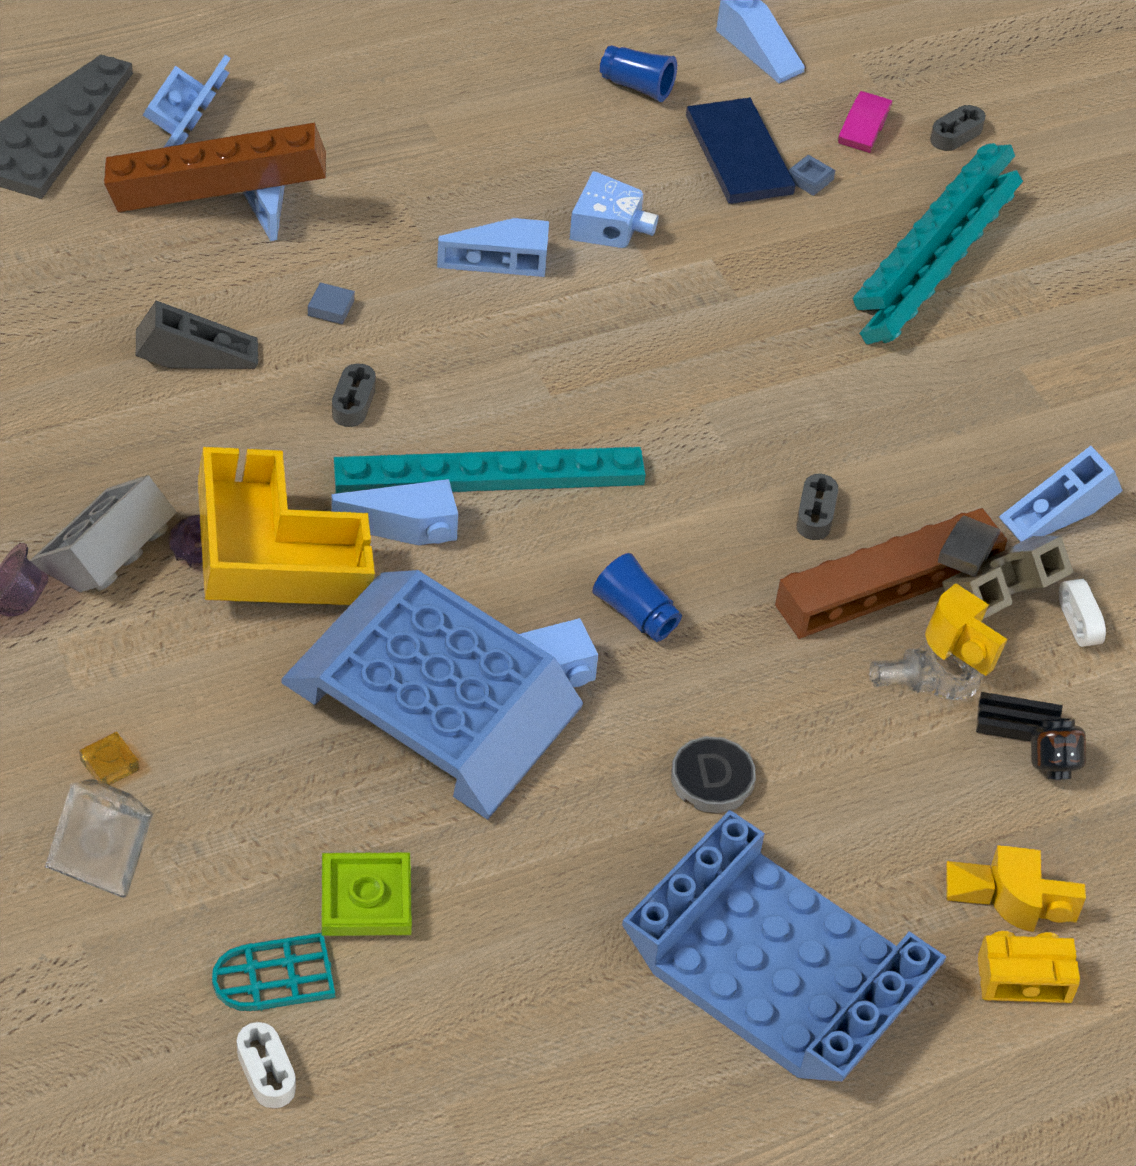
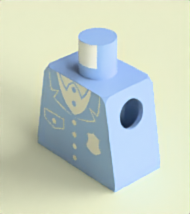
[569,171,659,248]

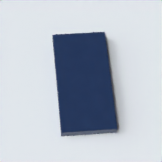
[686,97,796,204]

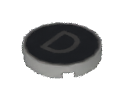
[671,736,756,813]

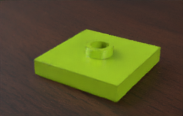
[321,852,412,936]

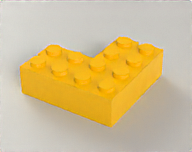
[198,447,375,605]

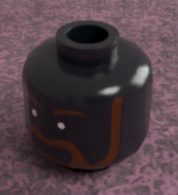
[1031,718,1086,780]

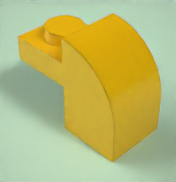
[925,583,1008,676]
[990,845,1086,932]

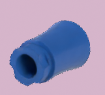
[600,45,677,102]
[592,553,682,642]

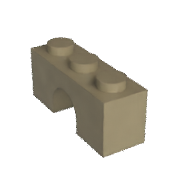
[942,536,1074,619]

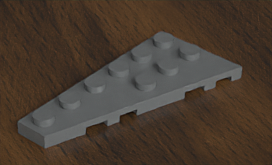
[0,55,133,199]

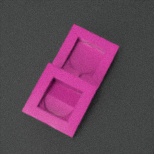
[838,91,893,153]

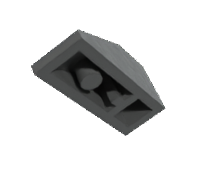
[135,300,258,369]

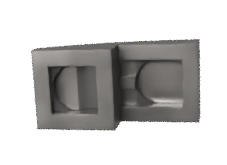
[938,515,1000,577]

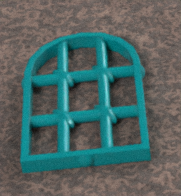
[212,933,335,1011]

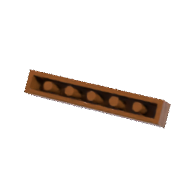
[104,122,326,212]
[775,508,1008,639]

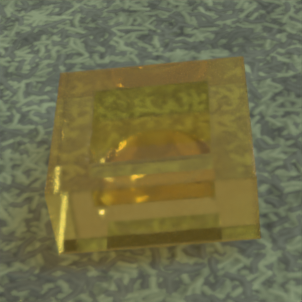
[79,731,139,789]

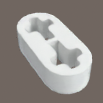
[1059,579,1106,647]
[237,1022,296,1109]

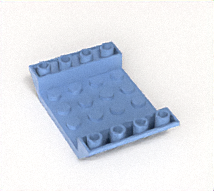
[281,570,583,820]
[622,810,946,1082]

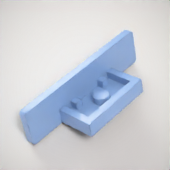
[143,55,231,148]

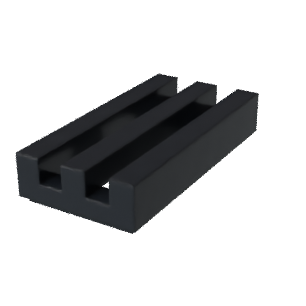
[976,692,1063,741]

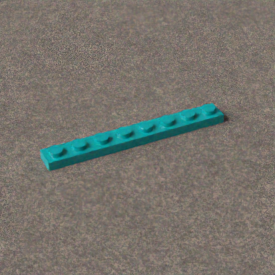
[852,143,1015,310]
[859,170,1023,345]
[334,447,646,494]

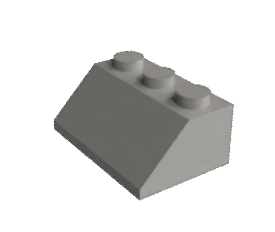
[30,475,177,592]

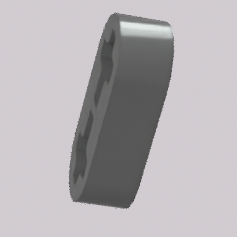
[930,105,986,151]
[332,363,376,427]
[796,474,838,540]

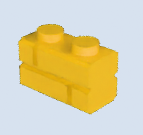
[978,931,1080,1003]

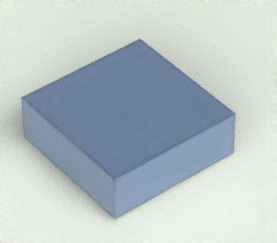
[788,155,836,196]
[308,282,355,324]

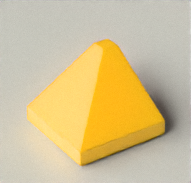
[946,861,995,905]

